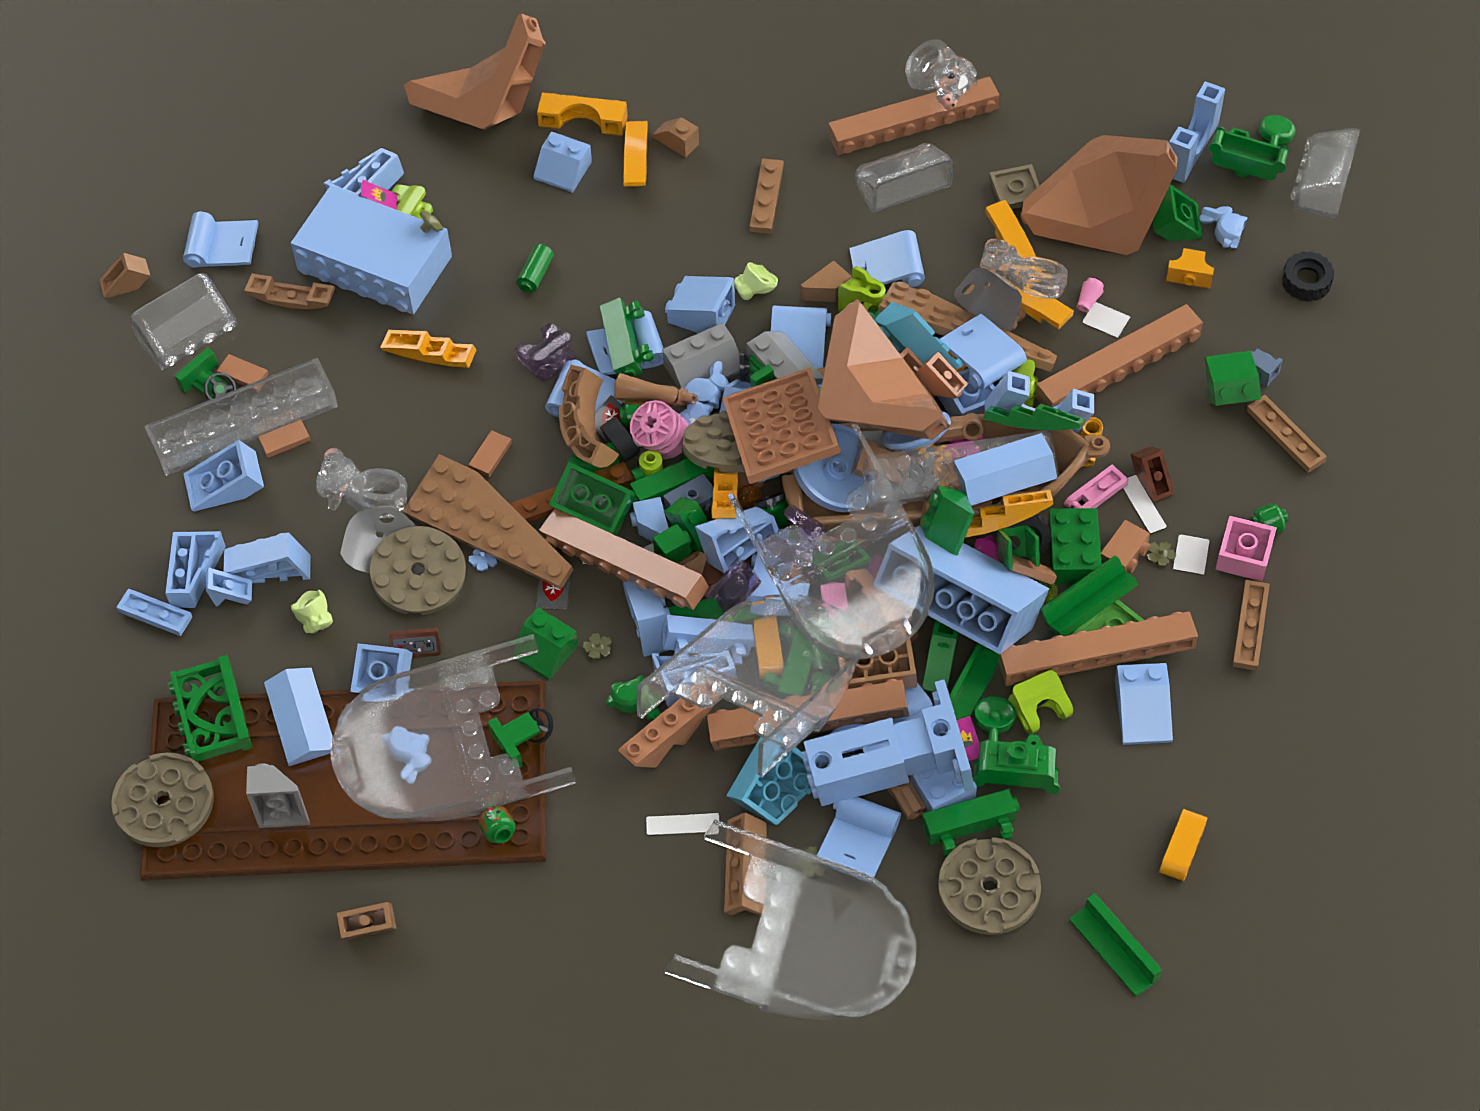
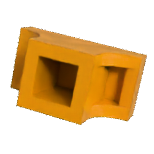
[1166,248,1214,288]

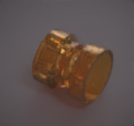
[738,485,761,512]

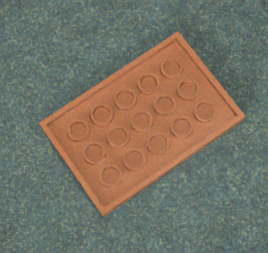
[723,367,841,484]

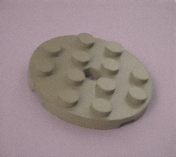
[683,411,745,473]
[370,526,466,615]
[111,753,214,847]
[938,837,1041,935]

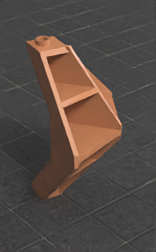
[404,14,546,130]
[1021,135,1178,255]
[818,299,950,440]

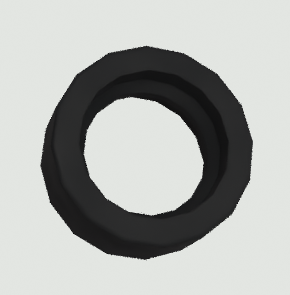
[600,417,640,463]

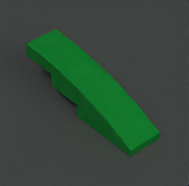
[983,404,1086,430]

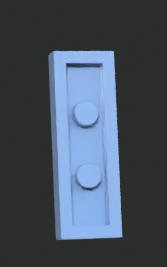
[116,588,193,636]

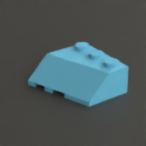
[874,302,964,370]
[726,732,812,825]

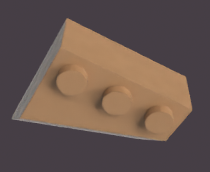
[832,619,917,689]

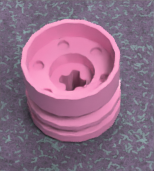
[630,400,689,459]

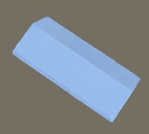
[953,433,1057,506]
[264,668,337,766]

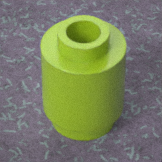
[639,450,663,477]

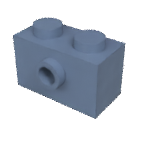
[664,474,713,514]

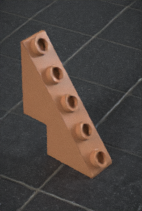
[900,347,968,398]
[618,678,722,768]

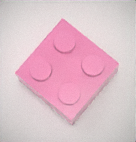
[1215,516,1277,582]

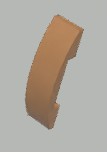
[244,274,335,309]

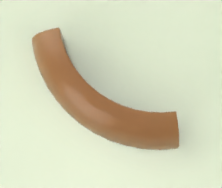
[559,364,619,468]

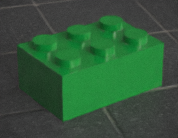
[549,462,636,536]
[1048,508,1102,585]

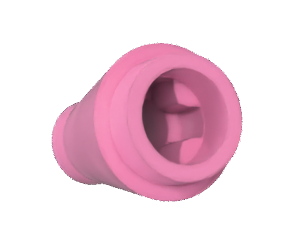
[1076,278,1104,313]

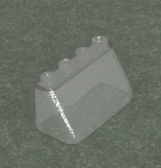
[1291,127,1360,219]
[855,143,954,213]
[131,273,238,370]

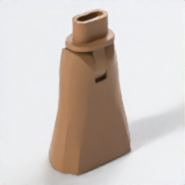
[614,373,697,407]

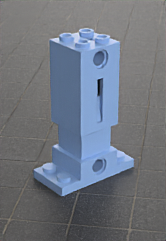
[801,679,975,806]

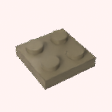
[989,164,1040,209]

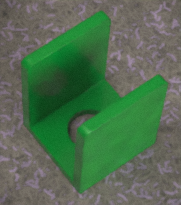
[997,525,1040,570]

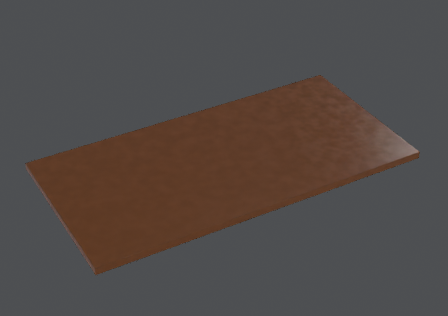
[140,680,546,880]

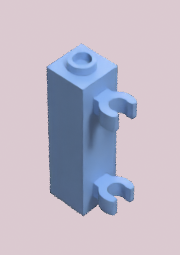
[661,615,756,666]

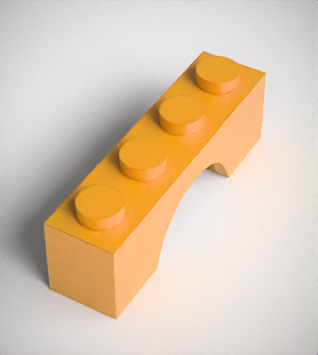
[537,93,628,136]

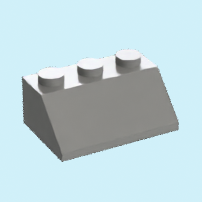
[662,323,740,389]
[747,331,823,385]
[246,764,310,828]

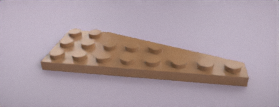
[878,281,1057,372]
[403,454,574,590]

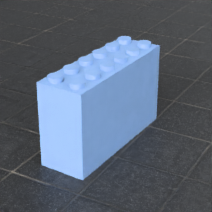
[291,186,452,315]
[873,525,1049,654]

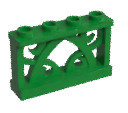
[168,655,253,763]

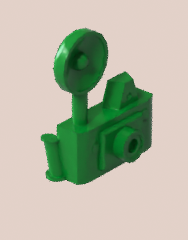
[1209,115,1295,180]
[972,696,1060,794]

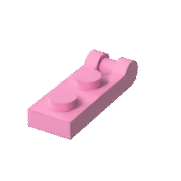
[1064,465,1128,508]

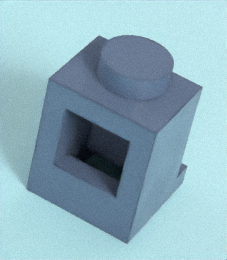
[1251,348,1283,387]

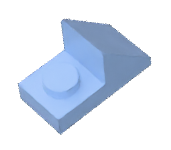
[206,568,252,606]

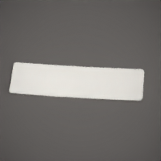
[1123,475,1167,533]
[646,813,720,835]

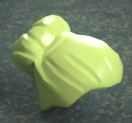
[734,262,778,300]
[291,590,333,634]

